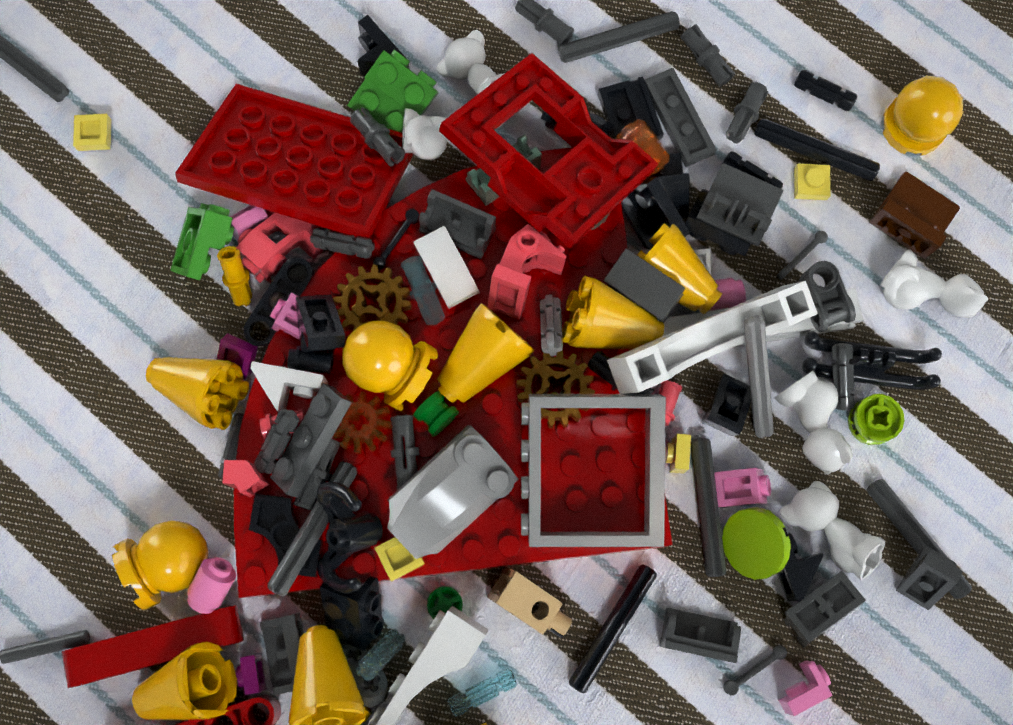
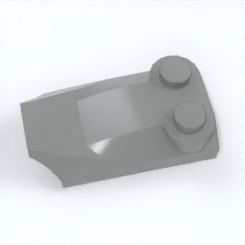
[387,425,518,559]

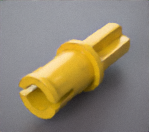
[217,246,252,307]

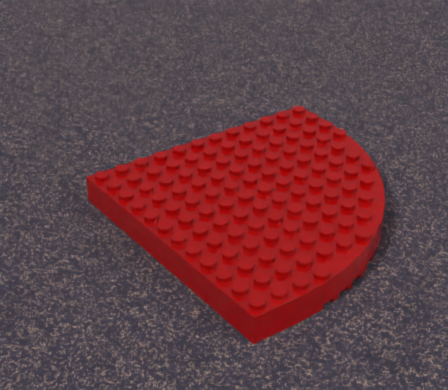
[234,147,673,598]

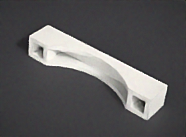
[607,281,818,394]
[368,606,488,725]

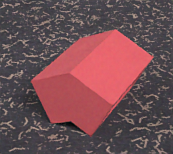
[222,460,270,498]

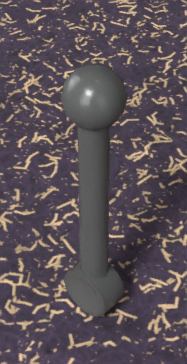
[776,231,828,280]
[723,645,787,695]

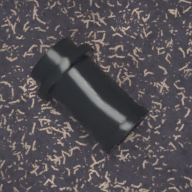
[287,346,334,375]

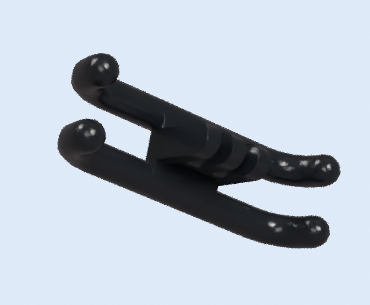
[802,331,942,390]

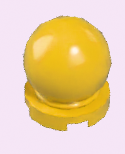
[883,75,963,156]
[342,321,438,411]
[112,520,209,610]

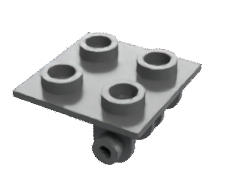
[696,163,784,246]

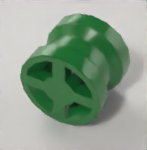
[413,391,459,436]
[427,586,463,619]

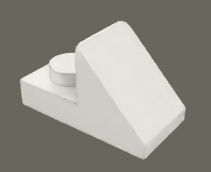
[250,361,328,412]

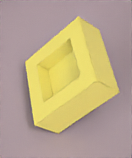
[73,114,111,151]
[794,163,831,200]
[665,434,691,474]
[375,537,425,582]

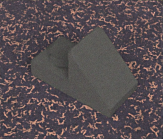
[896,546,963,610]

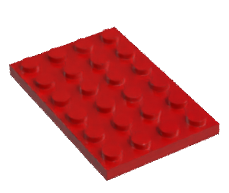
[175,84,414,238]

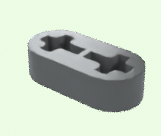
[342,644,389,707]

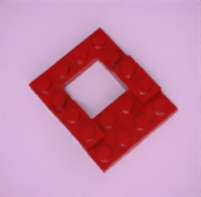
[439,53,659,249]

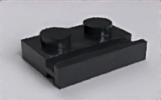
[597,76,664,146]

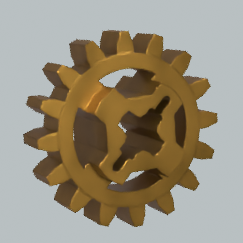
[333,264,412,332]
[517,350,595,428]

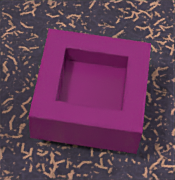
[216,333,258,380]
[236,653,267,695]

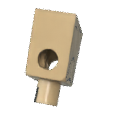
[487,567,572,638]

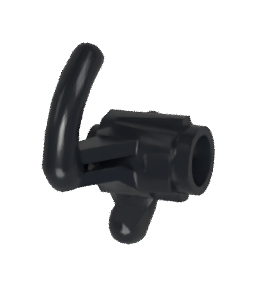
[317,482,383,594]

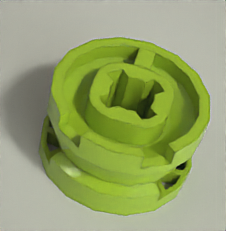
[848,394,905,445]

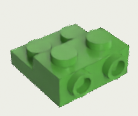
[347,49,439,133]
[170,203,234,281]

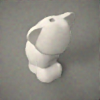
[436,30,505,94]
[402,105,463,160]
[880,249,988,318]
[775,371,853,475]
[780,481,885,580]

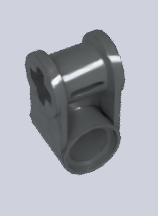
[799,261,856,332]

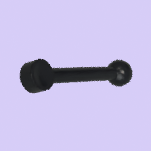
[373,209,419,270]

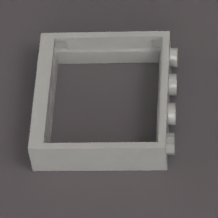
[521,394,666,547]

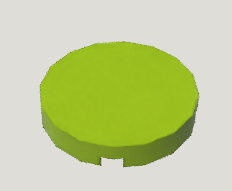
[722,507,791,580]

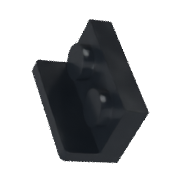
[621,176,690,249]

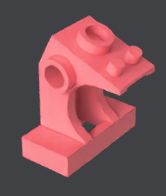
[236,210,323,284]
[487,224,567,320]

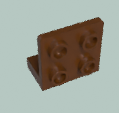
[869,172,960,259]

